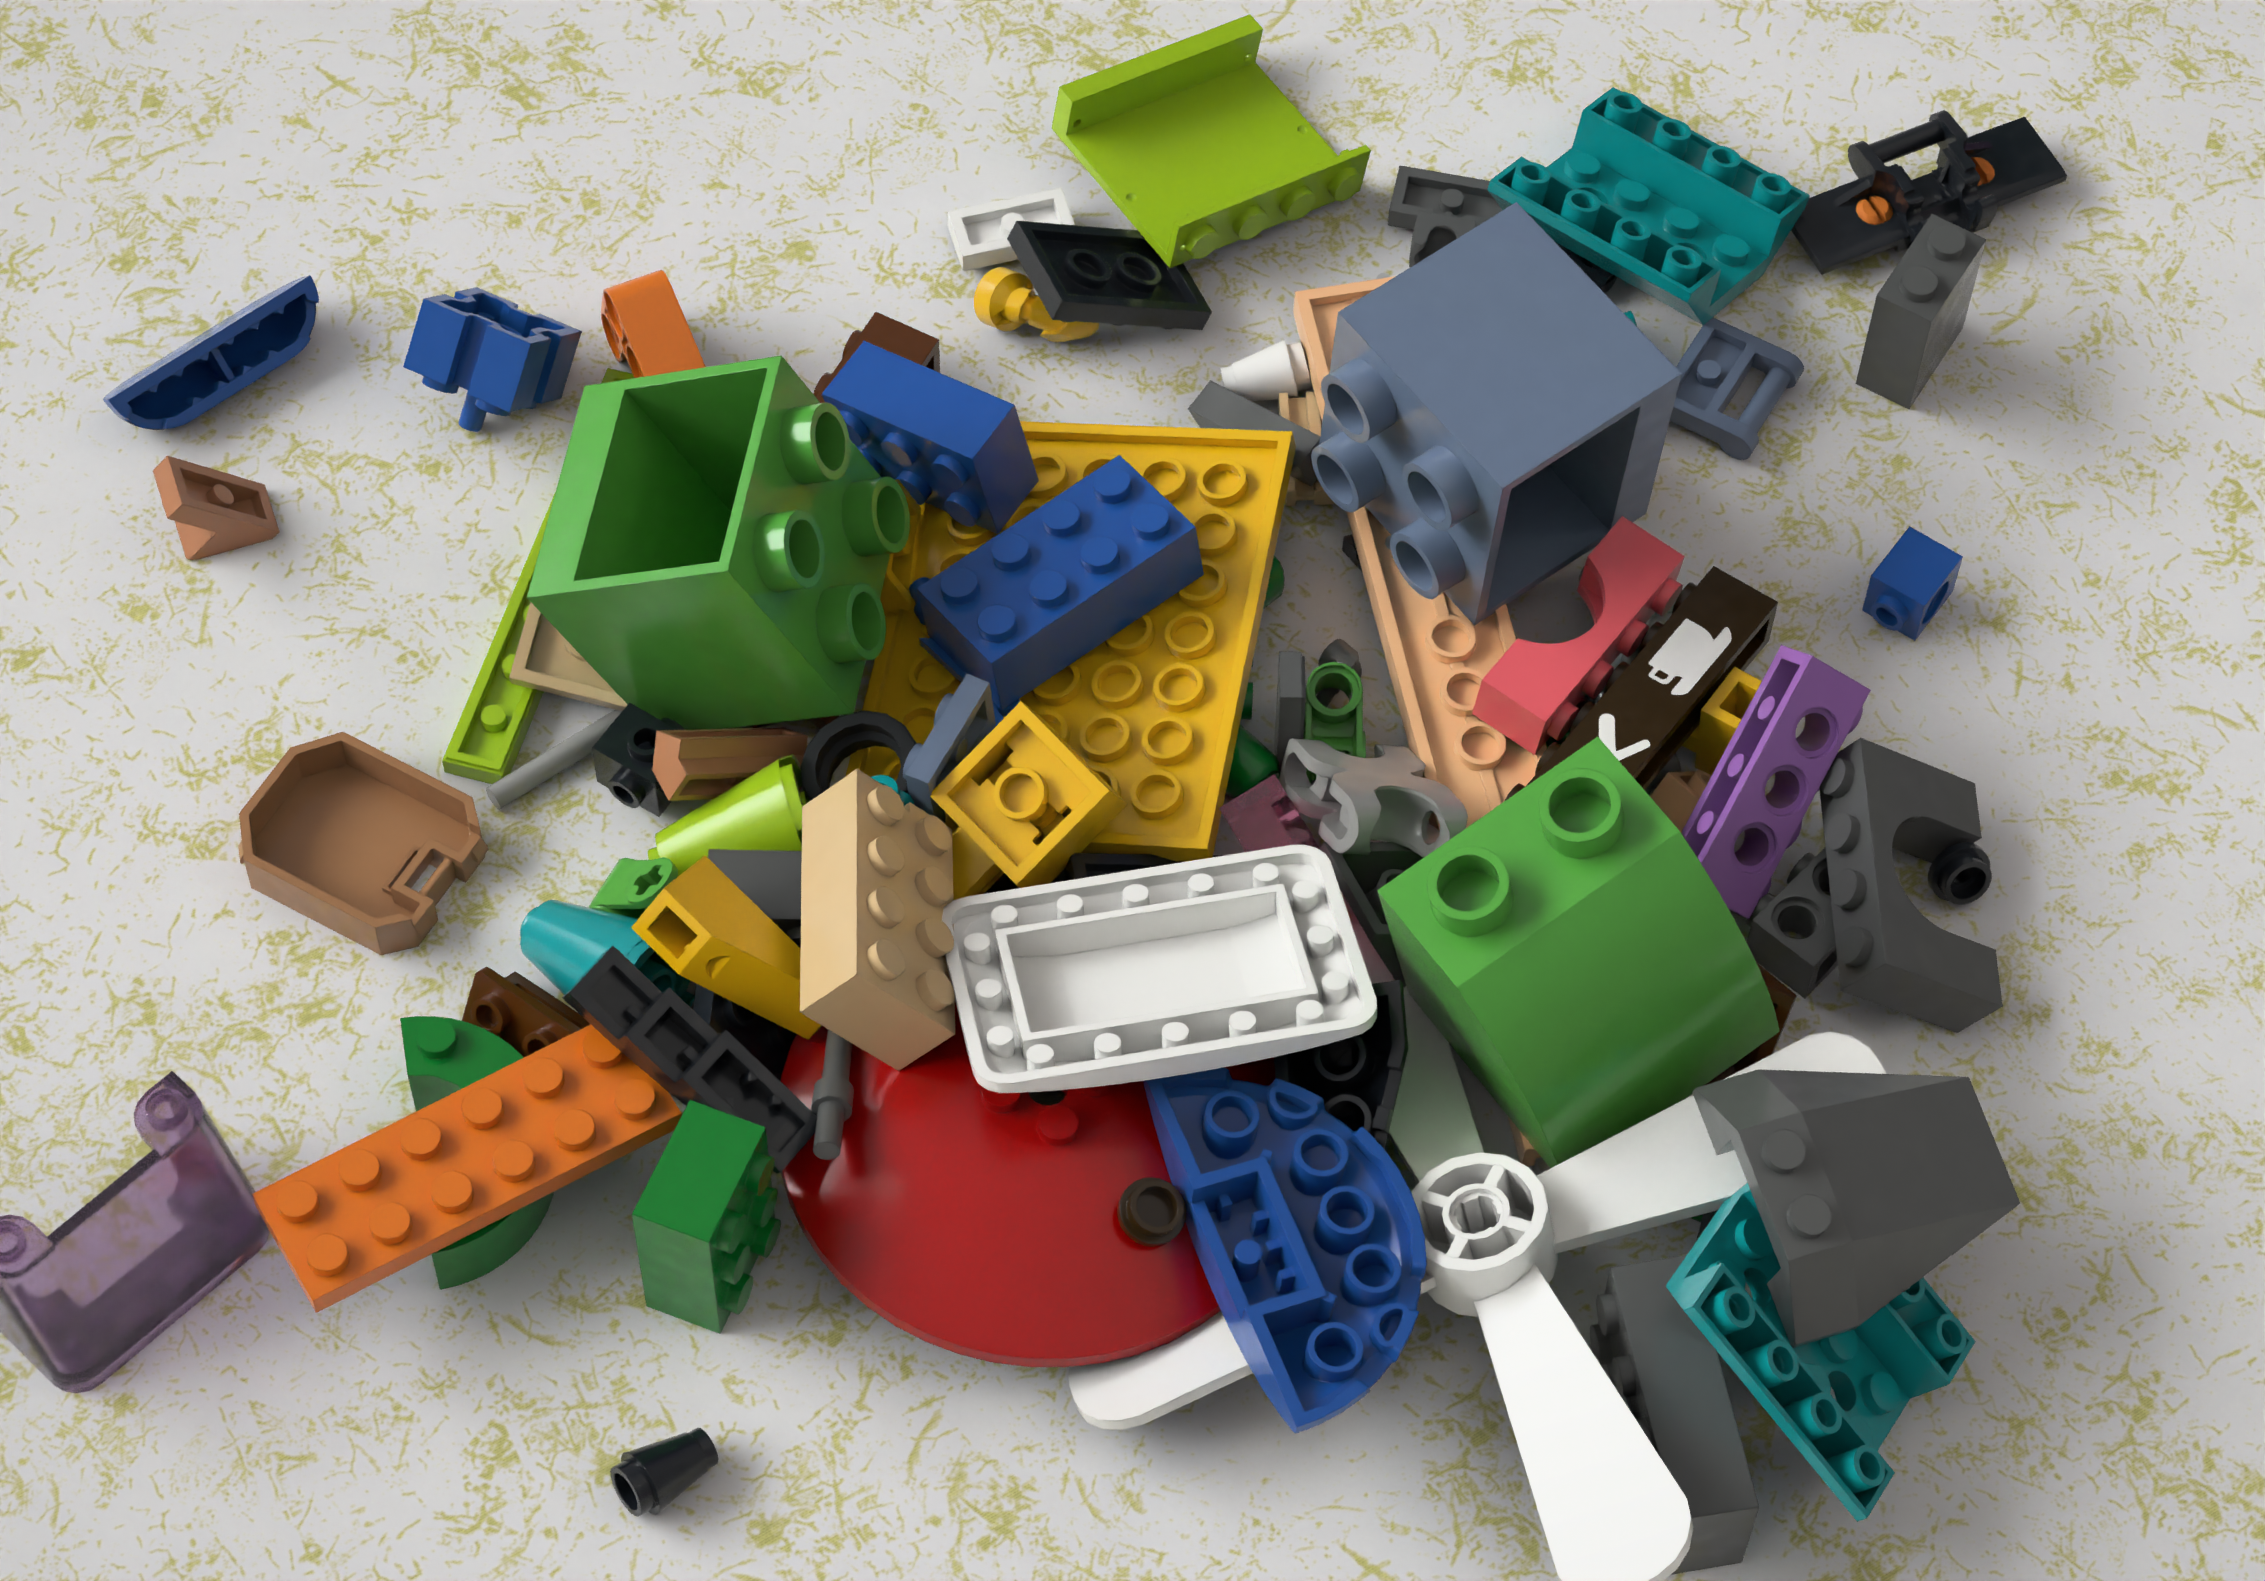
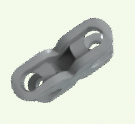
[1279,738,1468,858]

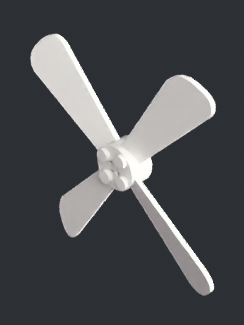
[1068,924,1887,1581]

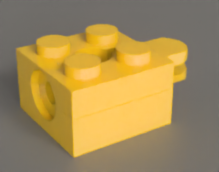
[930,701,1128,900]

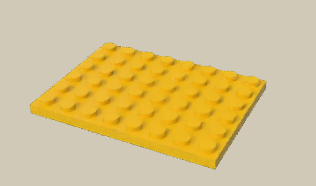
[845,421,1296,862]

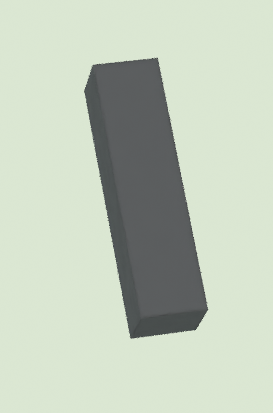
[1188,380,1320,487]

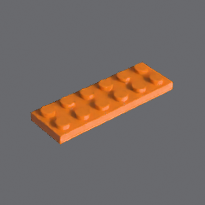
[252,1024,682,1313]

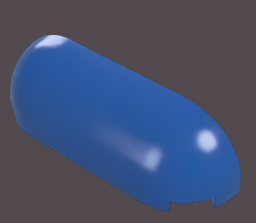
[103,275,319,430]

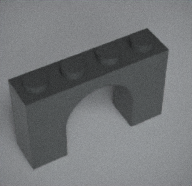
[1820,738,2003,1033]

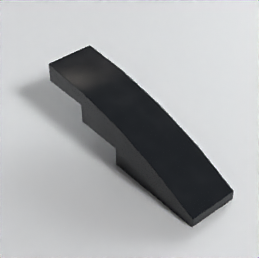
[562,946,817,1174]

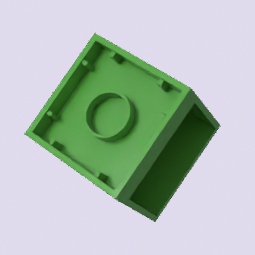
[527,355,910,730]

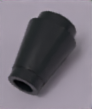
[610,1428,719,1517]

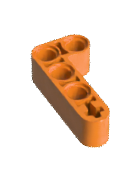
[601,270,706,378]

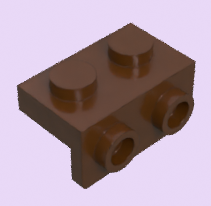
[462,967,590,1057]

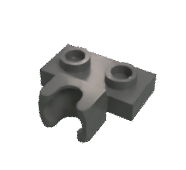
[1388,165,1503,267]

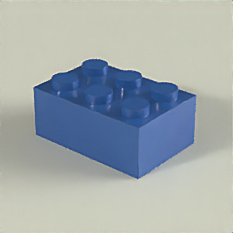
[822,341,1039,534]

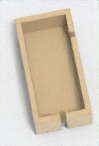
[800,769,955,1071]

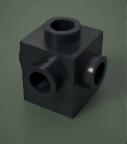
[592,703,685,817]

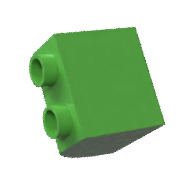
[1377,737,1779,1168]

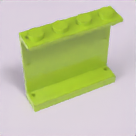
[1051,14,1371,268]

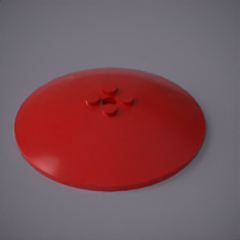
[781,981,1275,1367]

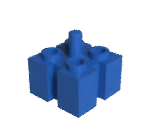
[403,287,582,432]

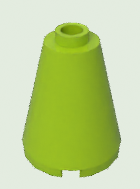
[648,754,810,876]

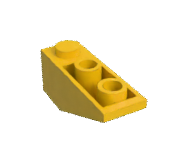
[631,855,822,1040]

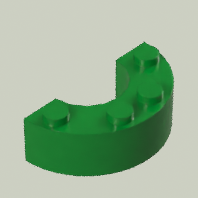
[400,1016,554,1290]

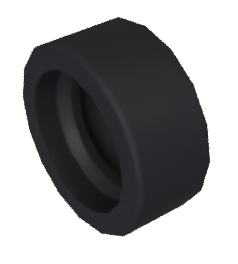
[800,710,917,801]

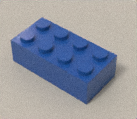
[916,455,1204,710]

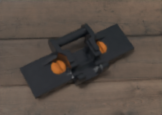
[1791,110,2067,275]

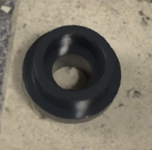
[1928,842,1992,905]

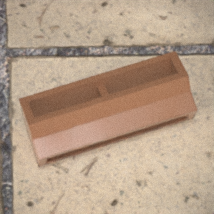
[652,727,808,801]

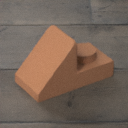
[153,456,280,560]

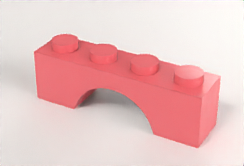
[1472,516,1685,755]

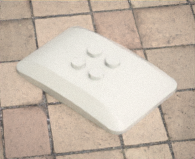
[942,845,1377,1093]

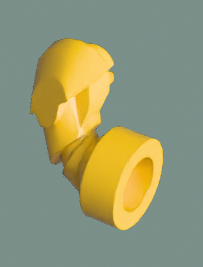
[974,267,1099,342]

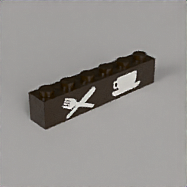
[1505,566,1778,801]

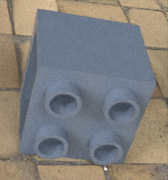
[1311,202,1682,626]

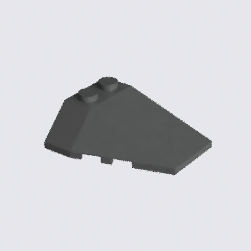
[1692,1069,2020,1348]

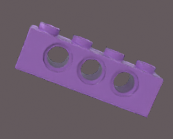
[1681,645,1871,919]

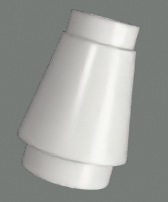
[1220,340,1312,401]

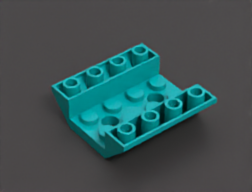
[1487,87,1810,325]
[1666,1183,1976,1522]

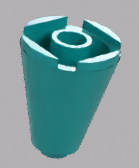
[520,900,695,1007]

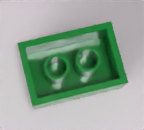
[632,1100,781,1334]

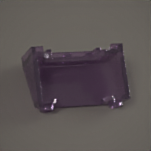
[0,1071,270,1393]

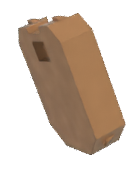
[238,732,489,955]

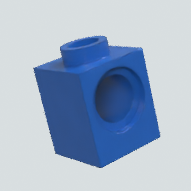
[1862,526,1963,641]

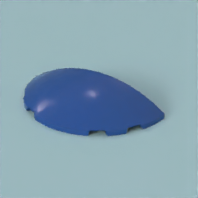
[1143,1068,1427,1434]

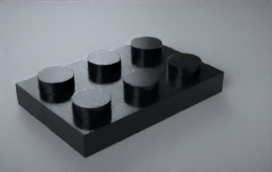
[1007,221,1212,330]

